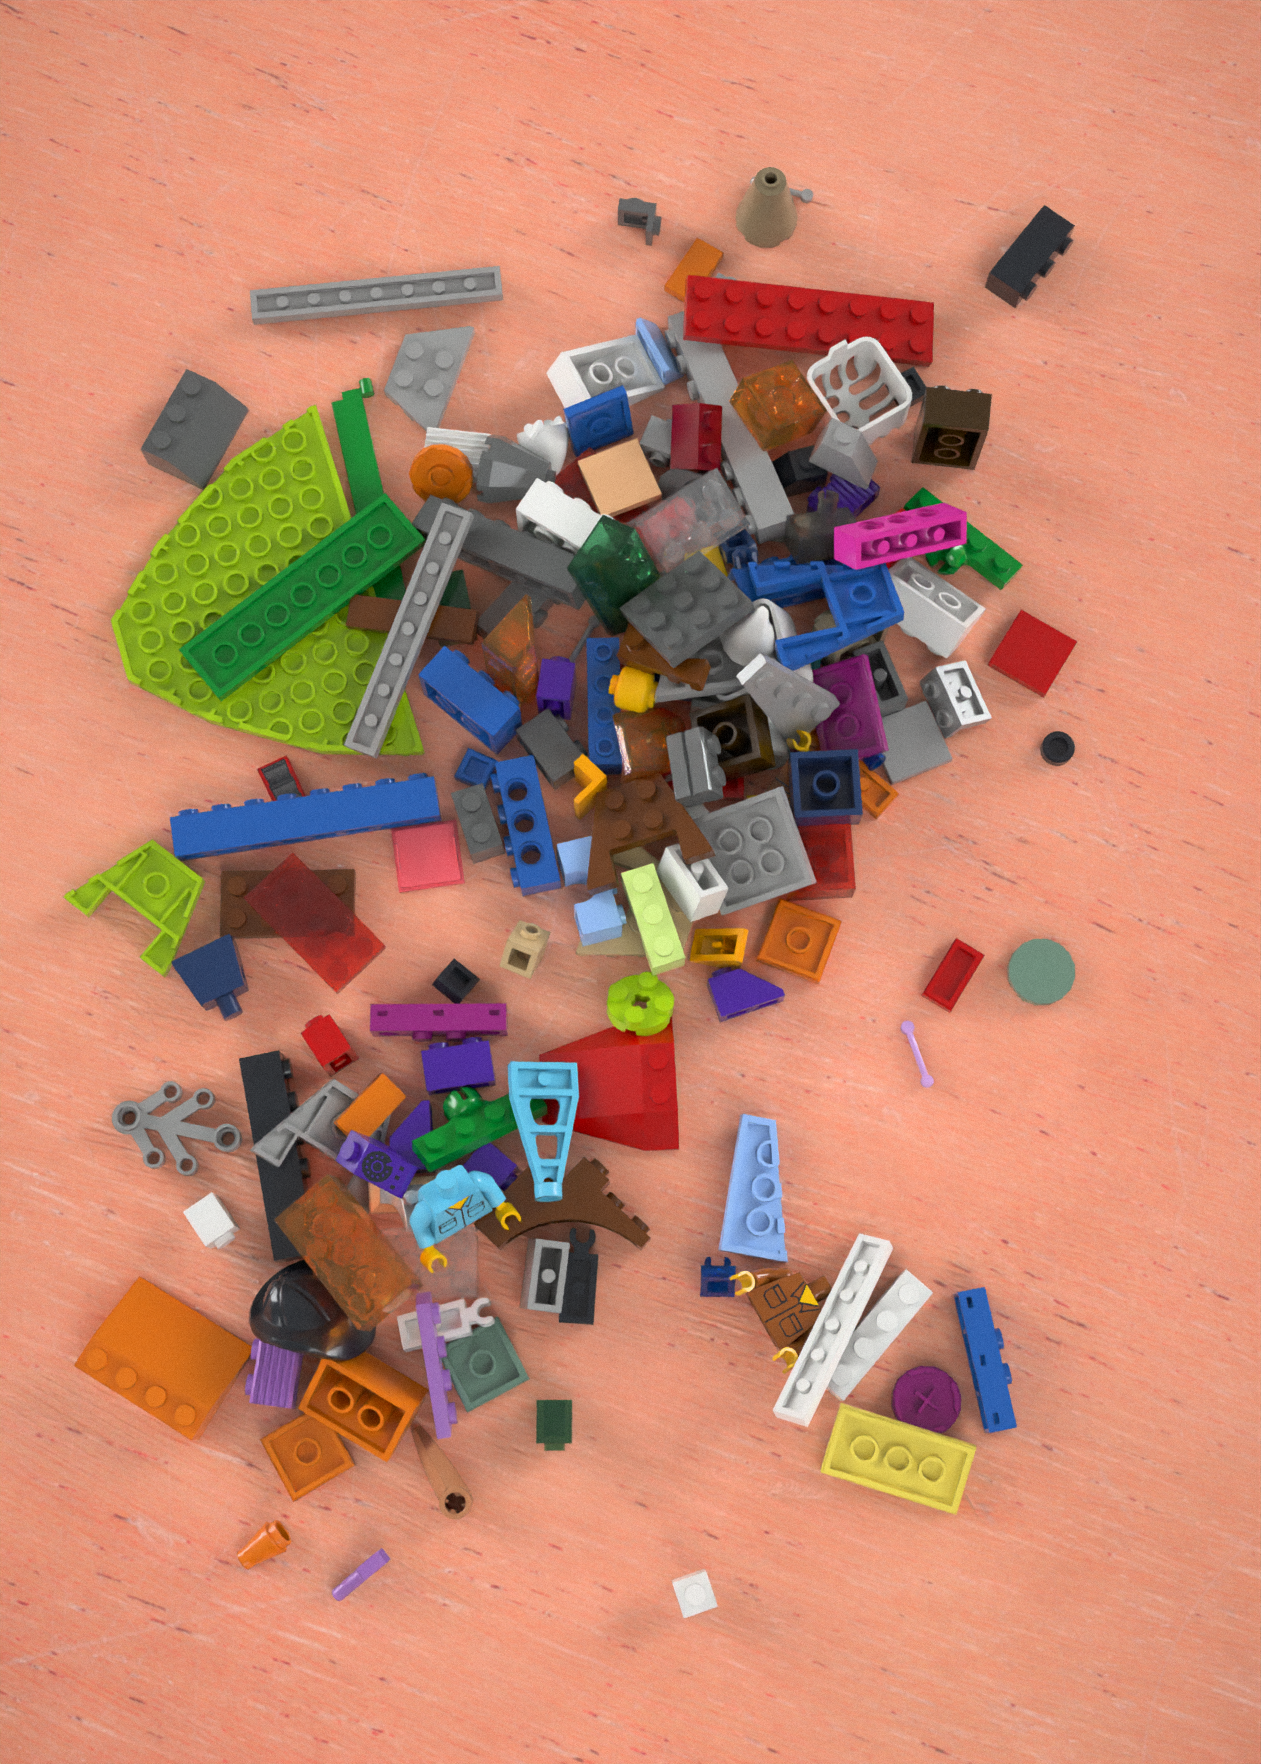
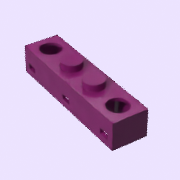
[370,1003,508,1042]

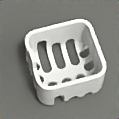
[804,337,912,445]

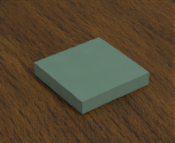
[441,1316,530,1412]

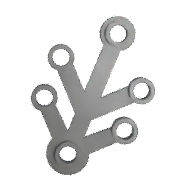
[112,1081,242,1176]

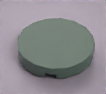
[1007,939,1075,1006]

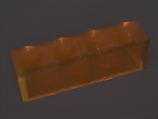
[481,594,539,708]

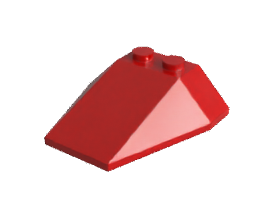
[539,1016,679,1151]

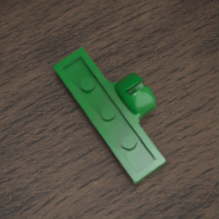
[903,487,1023,590]
[412,1086,547,1172]

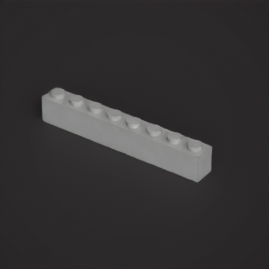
[664,311,796,544]

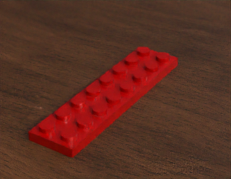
[683,275,934,367]

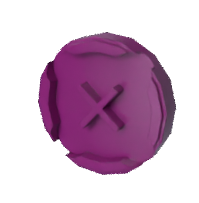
[891,1366,961,1434]

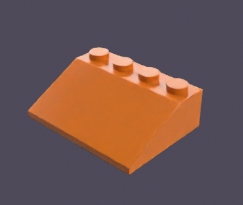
[74,1276,252,1440]

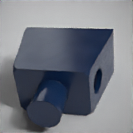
[171,934,249,1021]

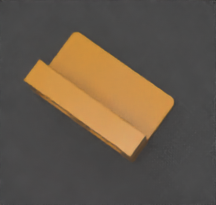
[573,754,607,820]

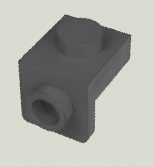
[618,198,662,246]

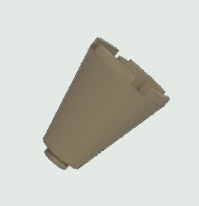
[736,167,798,248]

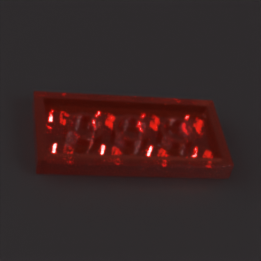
[244,852,386,995]

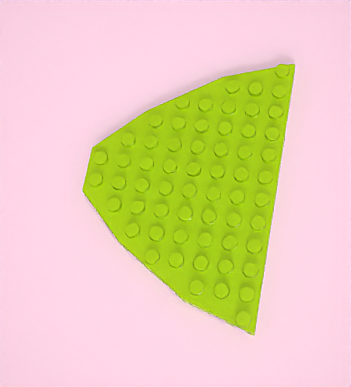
[111,405,425,756]

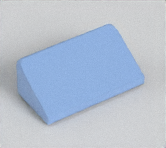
[636,317,684,385]

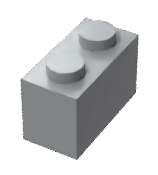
[519,1238,570,1313]

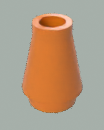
[237,1520,292,1570]

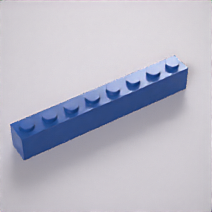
[170,773,442,861]

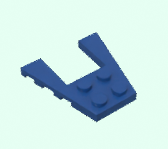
[748,561,905,671]

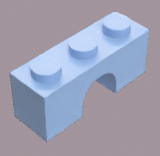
[556,836,627,946]

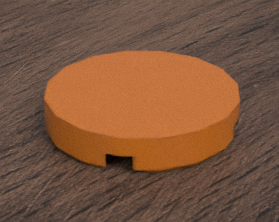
[409,444,474,503]

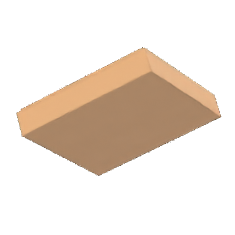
[578,438,662,517]

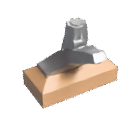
[368,1176,436,1232]

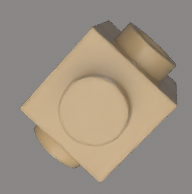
[499,920,551,979]

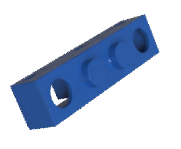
[953,1287,1017,1433]

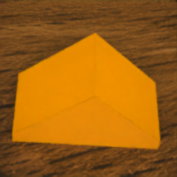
[689,928,748,970]

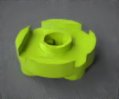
[606,971,674,1036]

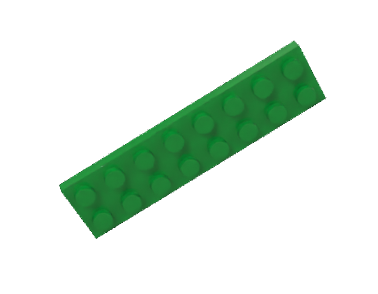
[179,493,426,702]

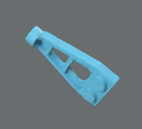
[508,1061,579,1202]

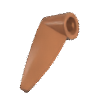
[411,1425,473,1519]

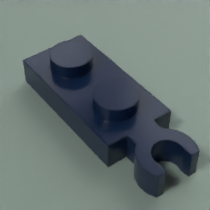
[712,526,759,569]

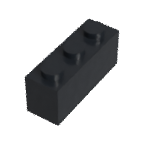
[985,205,1075,308]

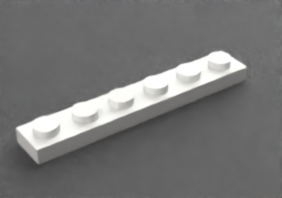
[772,1233,893,1427]

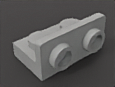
[920,660,992,738]

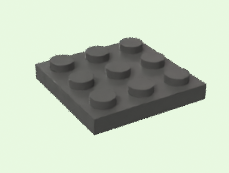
[620,551,755,668]

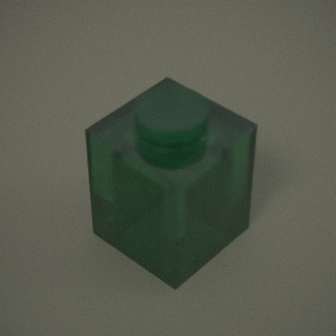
[536,1400,573,1451]

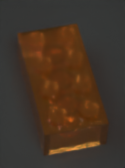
[274,1174,423,1331]

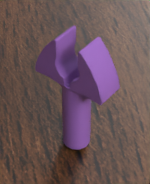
[332,1548,390,1601]

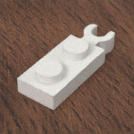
[397,1298,495,1352]

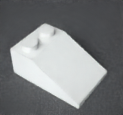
[546,334,665,408]

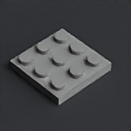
[693,787,817,916]

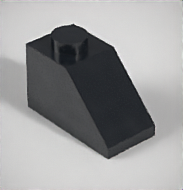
[772,445,828,497]

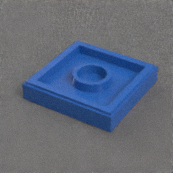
[563,385,634,457]

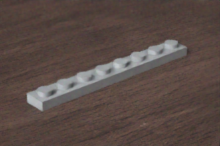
[250,266,503,325]
[344,503,474,759]

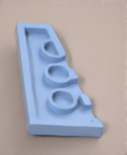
[718,1114,788,1263]

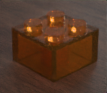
[729,360,827,452]

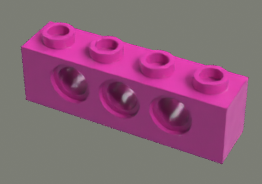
[834,503,967,570]

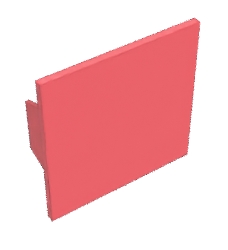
[391,819,465,893]

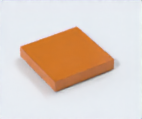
[756,898,842,984]
[260,1413,356,1502]

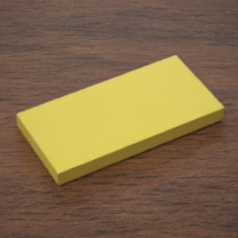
[820,1403,977,1515]

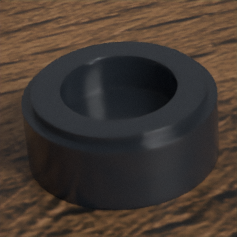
[1040,731,1075,766]

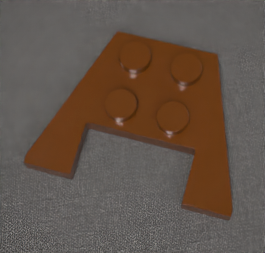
[616,580,737,691]
[586,773,716,896]

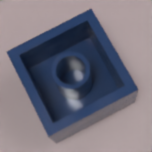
[788,749,863,828]

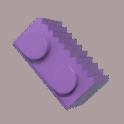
[245,1339,304,1409]

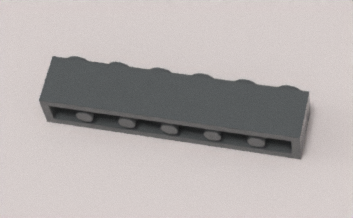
[412,495,599,610]

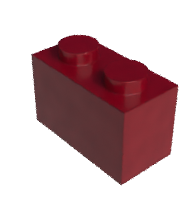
[670,403,722,472]

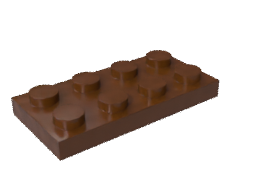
[220,869,356,939]

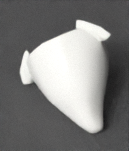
[516,416,569,482]
[719,606,776,666]

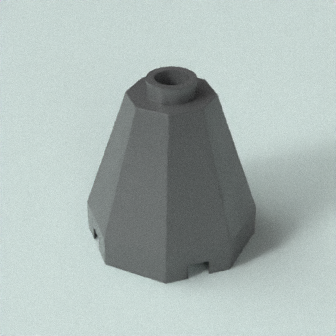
[476,434,556,503]

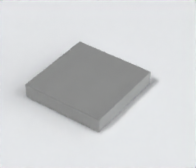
[877,701,953,785]

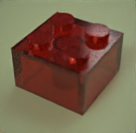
[786,824,856,901]

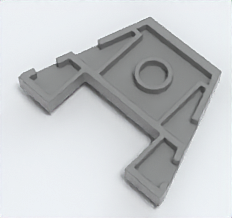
[250,1079,391,1220]

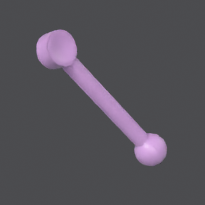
[900,1021,934,1088]

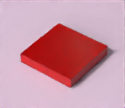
[988,610,1077,698]

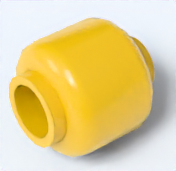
[608,666,659,714]

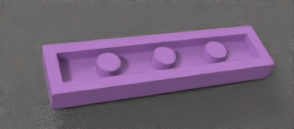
[416,1291,458,1439]

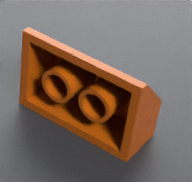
[298,1352,429,1463]

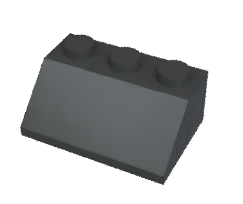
[141,369,249,490]

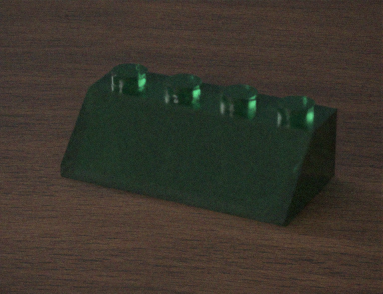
[567,515,661,636]

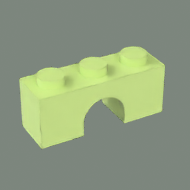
[621,863,685,976]

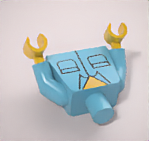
[410,1165,521,1274]

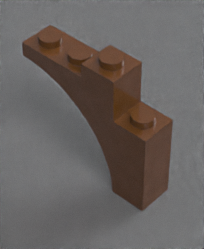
[474,1157,651,1250]

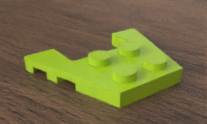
[64,839,205,978]

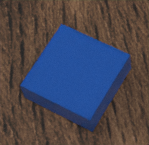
[454,748,498,790]

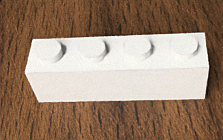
[826,1269,933,1401]

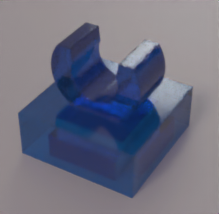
[700,1257,736,1297]

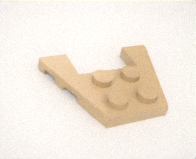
[576,847,693,957]

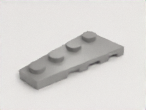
[737,653,840,744]

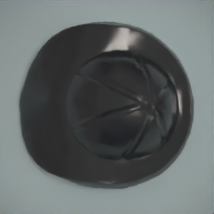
[249,1258,377,1361]

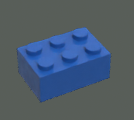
[418,646,522,755]

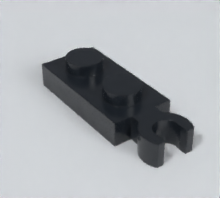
[559,1228,599,1325]

